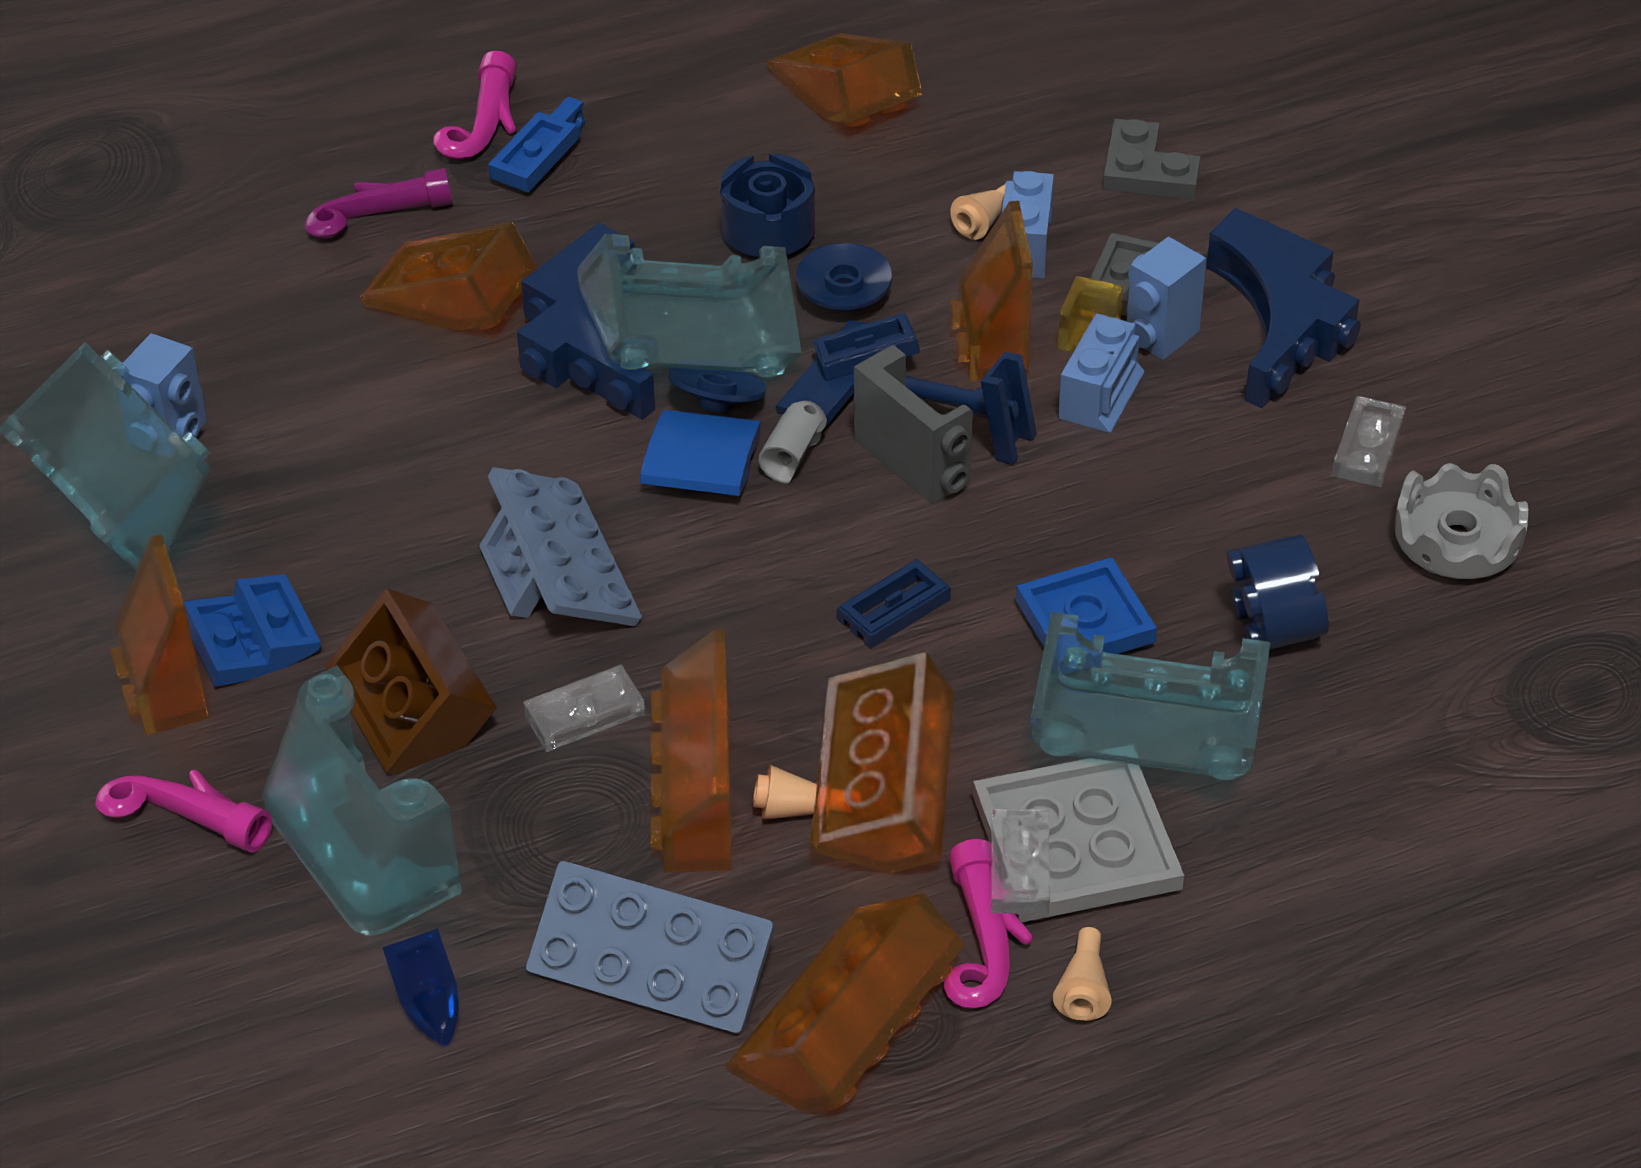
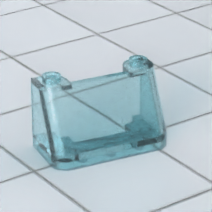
[577,234,802,378]
[0,342,211,579]
[1030,612,1271,780]
[263,665,462,935]

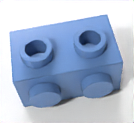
[1125,236,1207,360]
[116,333,207,458]

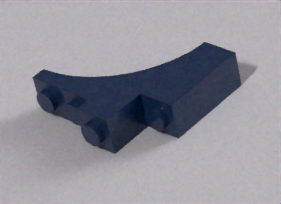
[1206,208,1361,409]
[517,223,655,420]

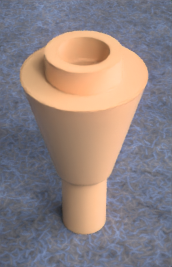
[950,183,1006,240]
[753,765,857,820]
[1053,927,1112,1021]

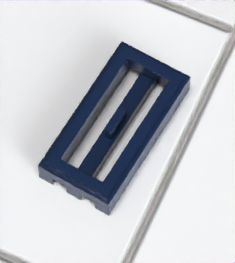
[813,313,920,381]
[837,559,951,649]

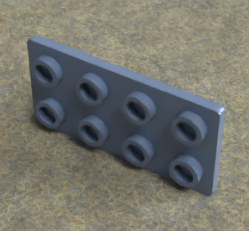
[479,467,642,626]
[526,861,775,1034]

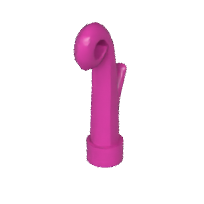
[433,51,517,160]
[95,770,272,853]
[944,839,1033,1009]

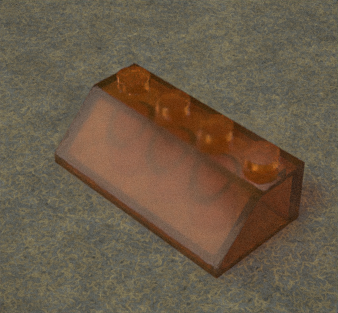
[651,629,732,873]
[810,652,954,873]
[726,893,965,1112]

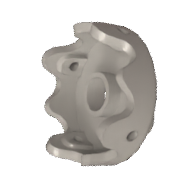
[1394,463,1528,579]

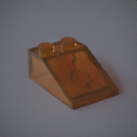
[767,33,922,127]
[950,201,1033,381]
[359,222,538,330]
[110,534,210,736]

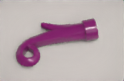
[305,168,453,239]

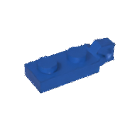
[488,96,585,193]

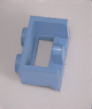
[991,171,1054,278]
[1058,313,1145,433]

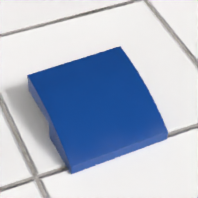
[640,410,761,496]
[181,574,321,687]

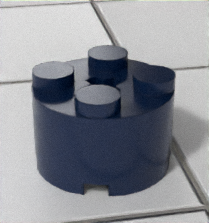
[720,154,815,264]
[1227,535,1329,654]

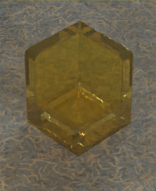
[1058,276,1123,352]

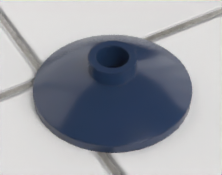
[796,243,892,310]
[668,362,767,412]

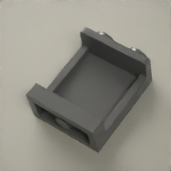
[854,345,973,504]

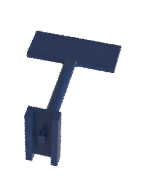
[776,320,1037,464]

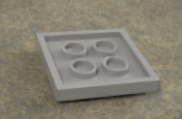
[973,750,1184,922]

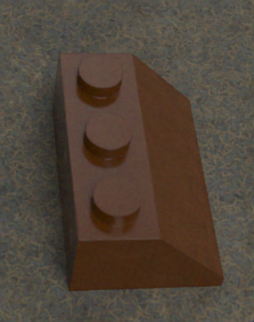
[325,588,497,775]

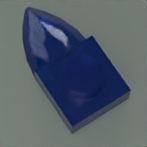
[382,928,459,1046]

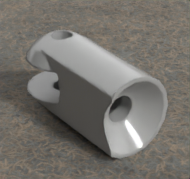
[758,401,827,483]

